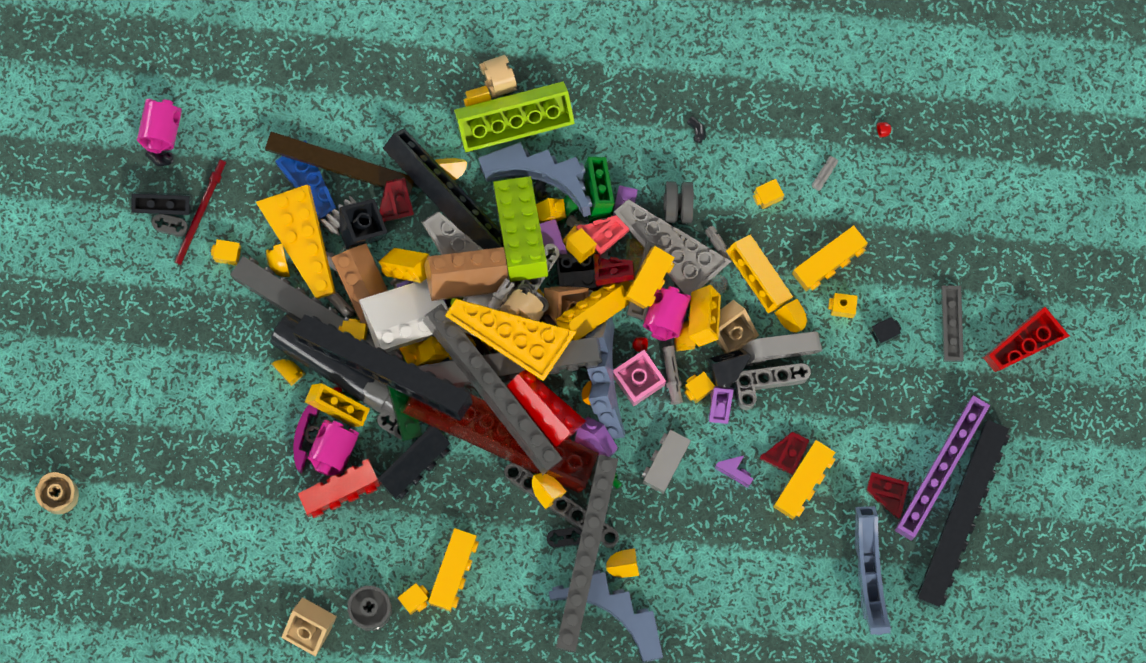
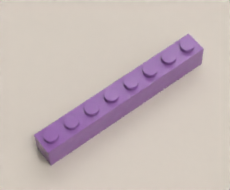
[894,396,990,540]

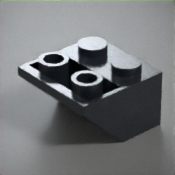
[556,254,598,291]

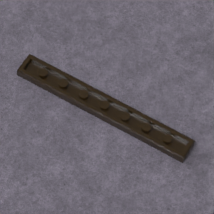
[265,131,414,196]

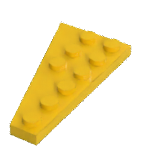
[256,185,336,299]

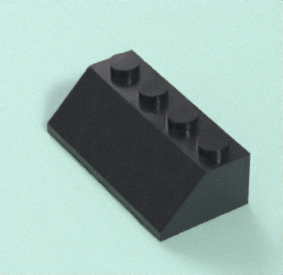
[378,424,451,501]

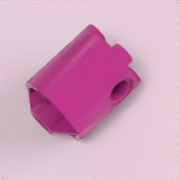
[137,99,182,153]
[643,286,691,341]
[307,420,359,476]

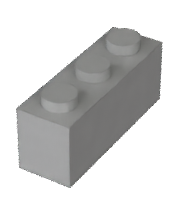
[642,430,691,494]

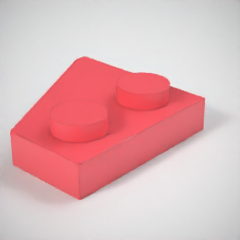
[576,215,629,255]

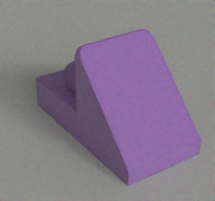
[708,386,734,424]
[715,456,753,488]

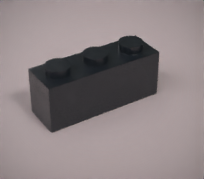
[131,191,192,215]

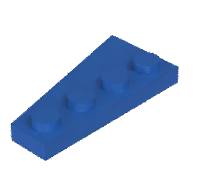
[275,140,336,220]

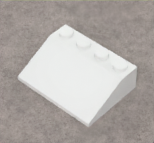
[359,279,448,352]

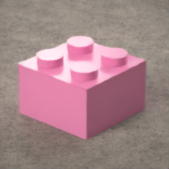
[613,350,666,407]

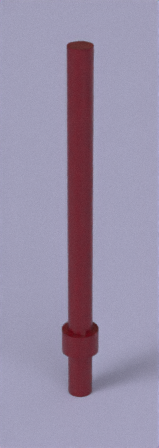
[174,160,226,265]

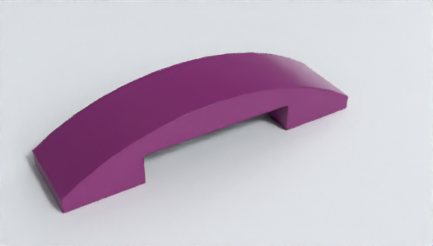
[293,404,320,473]

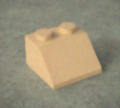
[716,300,759,353]
[281,598,337,657]

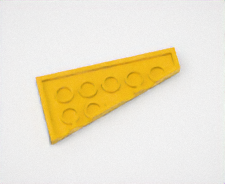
[445,299,576,381]

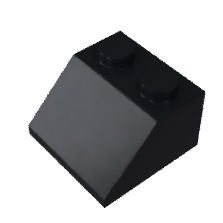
[339,198,388,249]
[706,348,750,388]

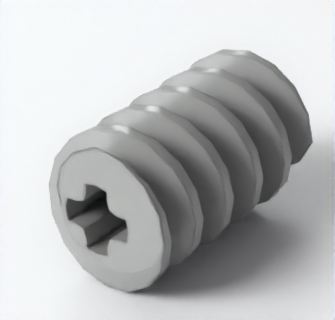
[321,196,357,236]

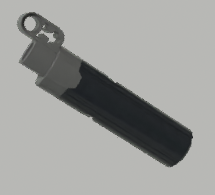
[270,313,413,439]

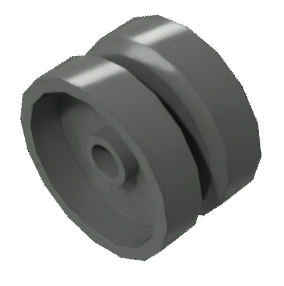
[663,181,694,224]
[347,586,392,631]

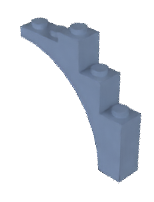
[478,142,592,217]
[585,317,625,439]
[855,506,891,635]
[549,570,663,663]

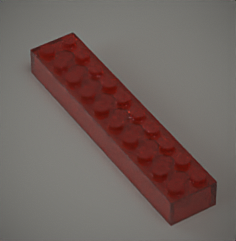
[403,394,599,493]

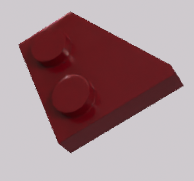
[379,177,414,222]
[594,254,635,286]
[759,432,810,475]
[866,472,909,519]

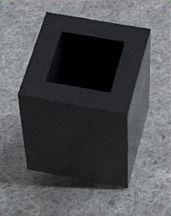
[869,317,901,347]

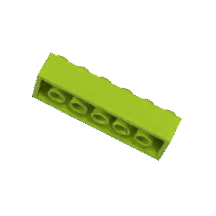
[454,81,575,153]
[493,176,548,282]

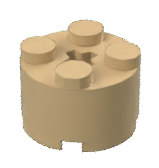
[479,55,517,98]
[500,289,544,321]
[35,472,79,514]

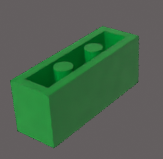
[584,157,614,217]

